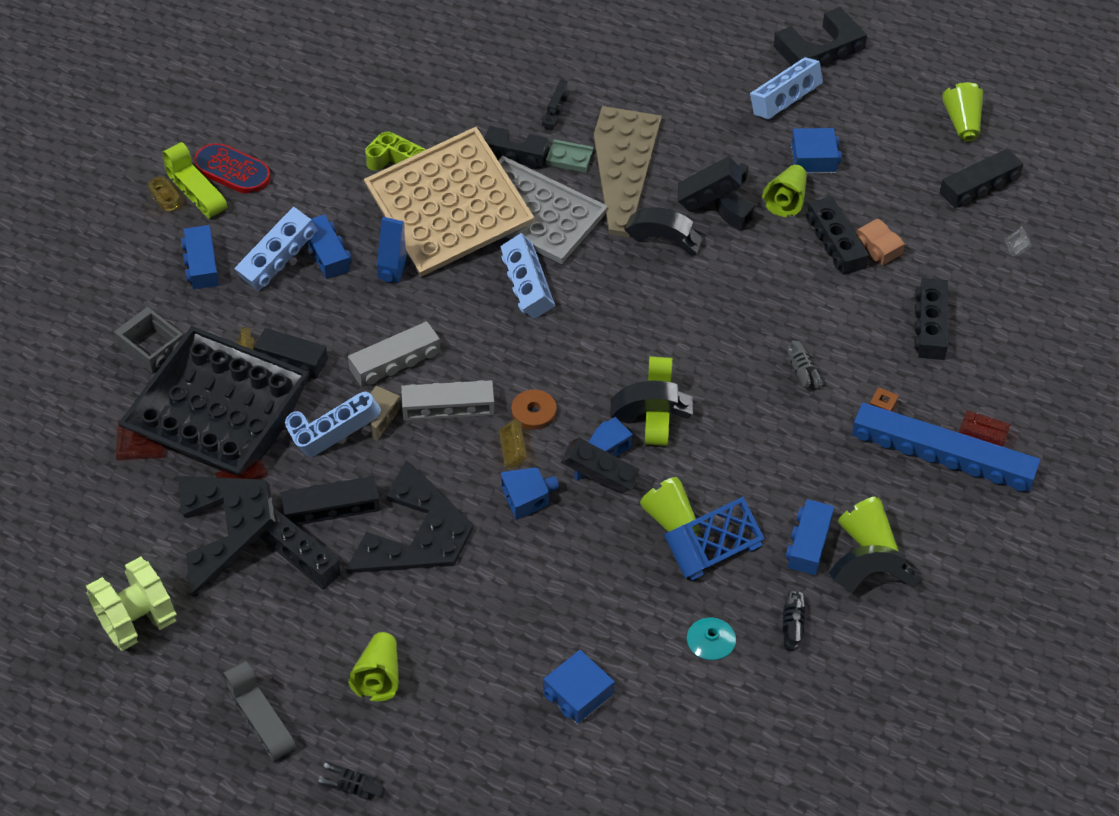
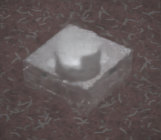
[1005,228,1032,257]

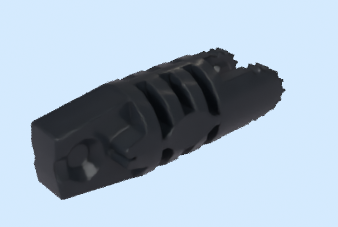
[782,590,805,651]
[318,761,386,799]

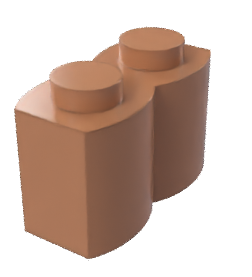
[856,219,904,265]

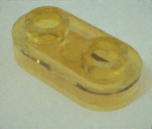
[148,177,180,211]

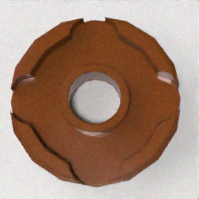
[511,389,557,430]

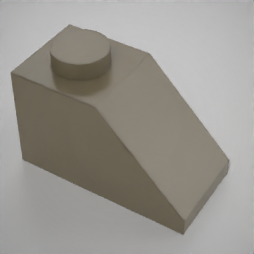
[368,386,401,441]

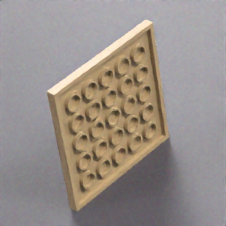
[364,127,535,277]

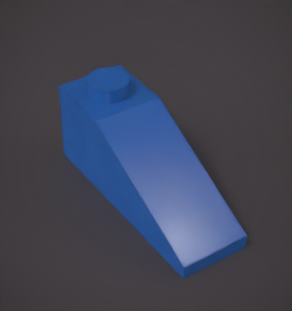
[377,217,407,283]
[574,417,633,481]

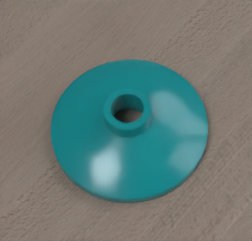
[687,618,736,660]

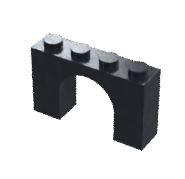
[773,7,867,66]

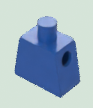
[501,467,559,520]

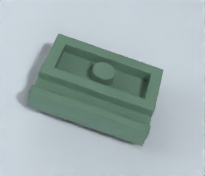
[546,139,593,173]

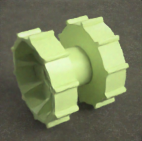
[86,557,177,652]

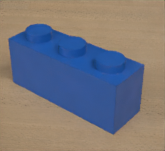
[306,214,352,279]
[181,225,219,290]
[785,499,834,575]

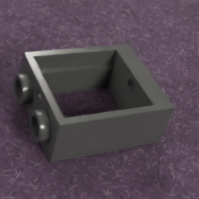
[114,307,184,373]

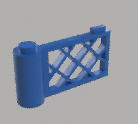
[663,497,765,581]

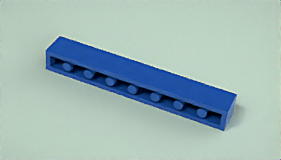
[852,402,1040,493]

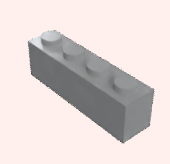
[348,321,441,387]
[401,380,494,420]

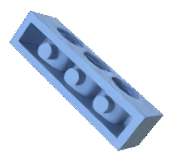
[750,57,823,119]
[234,206,317,291]
[500,233,555,319]

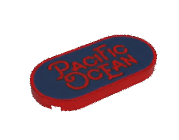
[194,143,270,194]

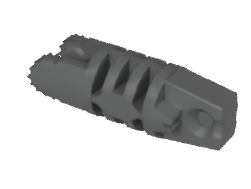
[787,341,822,389]

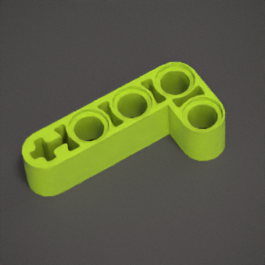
[365,132,426,171]
[162,142,228,219]
[645,356,672,446]

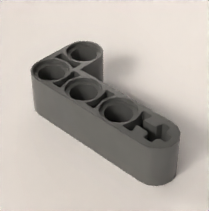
[223,661,296,762]

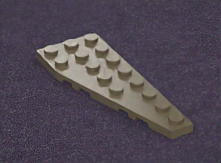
[594,106,662,237]

